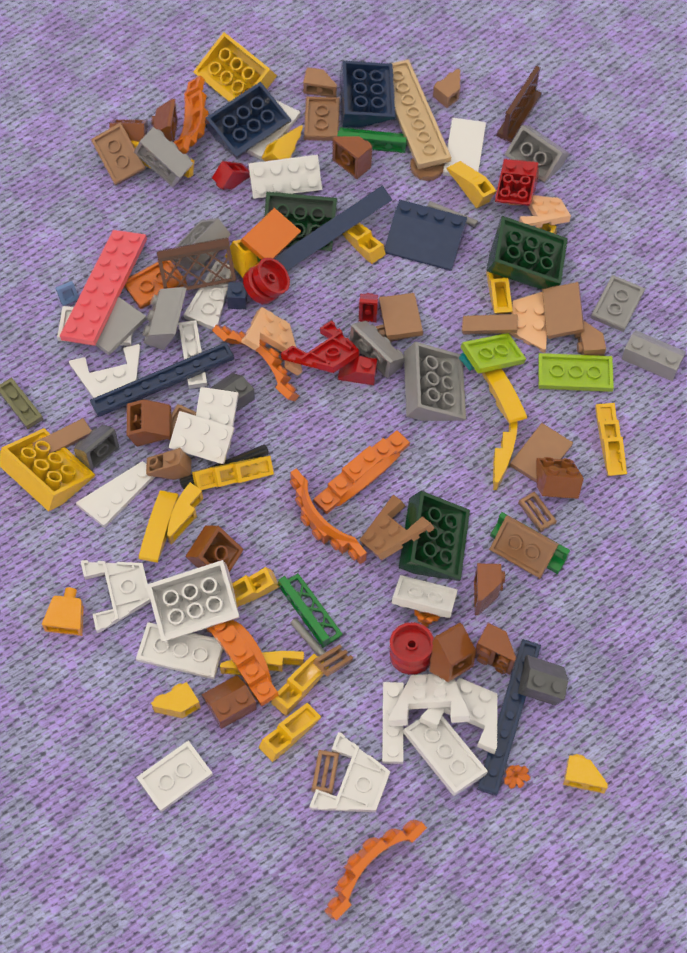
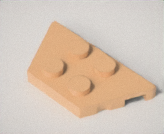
[510,292,547,353]

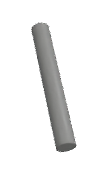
[427,201,478,227]
[290,618,334,667]

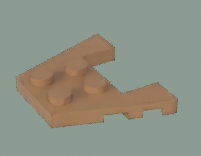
[360,495,434,560]

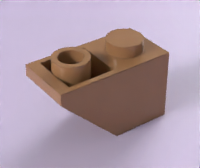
[433,68,460,108]
[574,320,606,356]
[146,448,191,480]

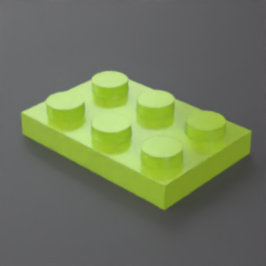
[460,333,526,374]

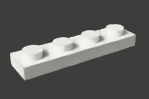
[178,320,207,389]
[382,682,404,764]

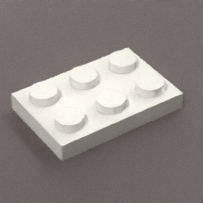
[196,387,239,449]
[169,411,235,464]
[392,575,458,618]
[137,741,213,812]

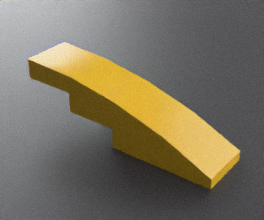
[482,369,527,423]
[595,403,627,476]
[493,421,518,490]
[192,456,274,490]
[139,490,179,563]
[220,651,304,676]

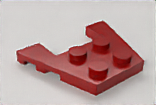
[281,320,359,373]

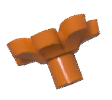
[414,610,440,627]
[504,765,531,789]

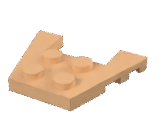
[509,195,571,228]
[241,307,302,376]

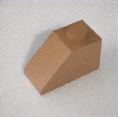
[303,67,337,97]

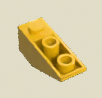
[262,125,303,161]
[446,161,496,209]

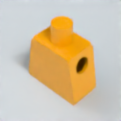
[42,587,84,636]

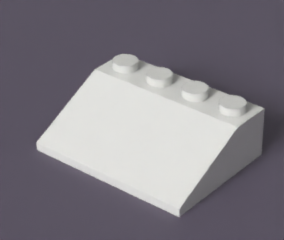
[147,560,240,642]

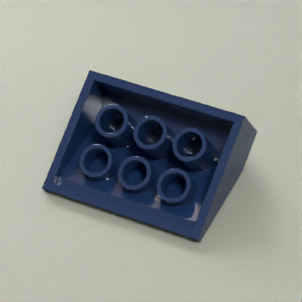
[340,60,396,128]
[205,81,292,158]
[384,199,467,271]

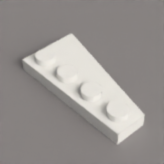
[184,261,231,330]
[76,461,155,528]

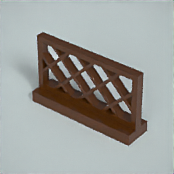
[496,66,542,143]
[156,237,236,291]

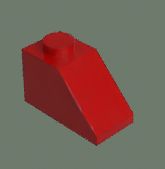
[212,161,250,190]
[359,293,378,323]
[338,356,377,385]

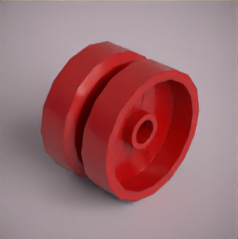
[243,258,290,304]
[390,622,434,675]

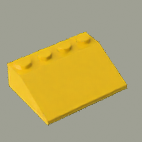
[193,32,277,102]
[0,428,95,512]

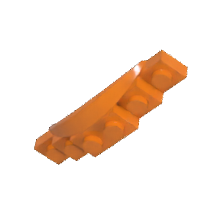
[173,75,209,154]
[212,325,300,401]
[313,430,410,514]
[290,468,367,564]
[206,620,279,706]
[324,820,427,921]

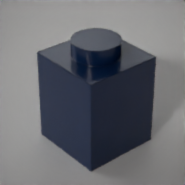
[227,282,247,310]

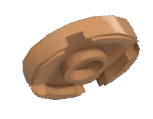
[410,158,445,181]

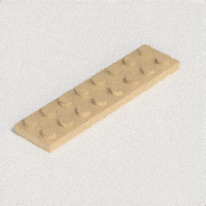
[391,59,451,169]

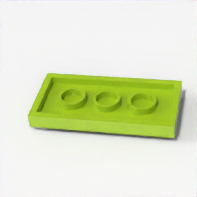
[538,353,614,392]

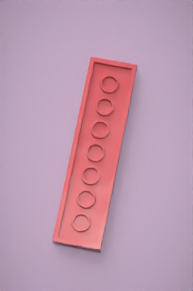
[60,230,147,346]

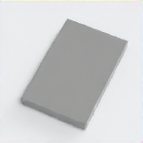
[591,275,645,332]
[95,297,146,355]

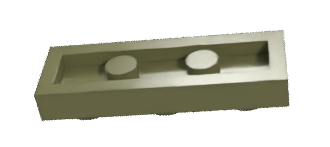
[0,377,43,430]

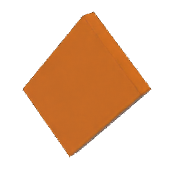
[240,208,301,260]
[124,260,187,309]

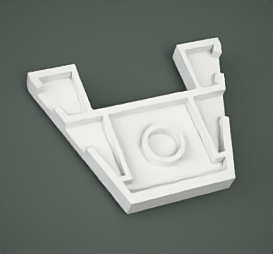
[69,344,140,398]
[81,560,151,633]
[388,674,471,726]
[419,678,497,754]
[309,732,390,812]

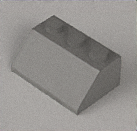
[504,125,570,183]
[134,127,193,187]
[173,218,231,271]
[142,287,187,350]
[350,321,405,379]
[622,330,686,381]

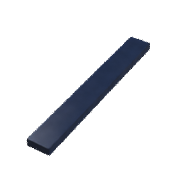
[274,185,392,271]
[90,342,234,417]
[477,639,541,796]

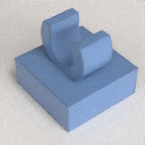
[55,281,79,306]

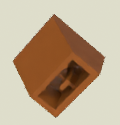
[126,399,171,447]
[536,457,584,499]
[429,623,476,682]
[475,623,516,675]

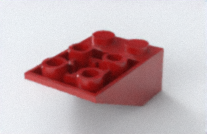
[495,159,539,206]

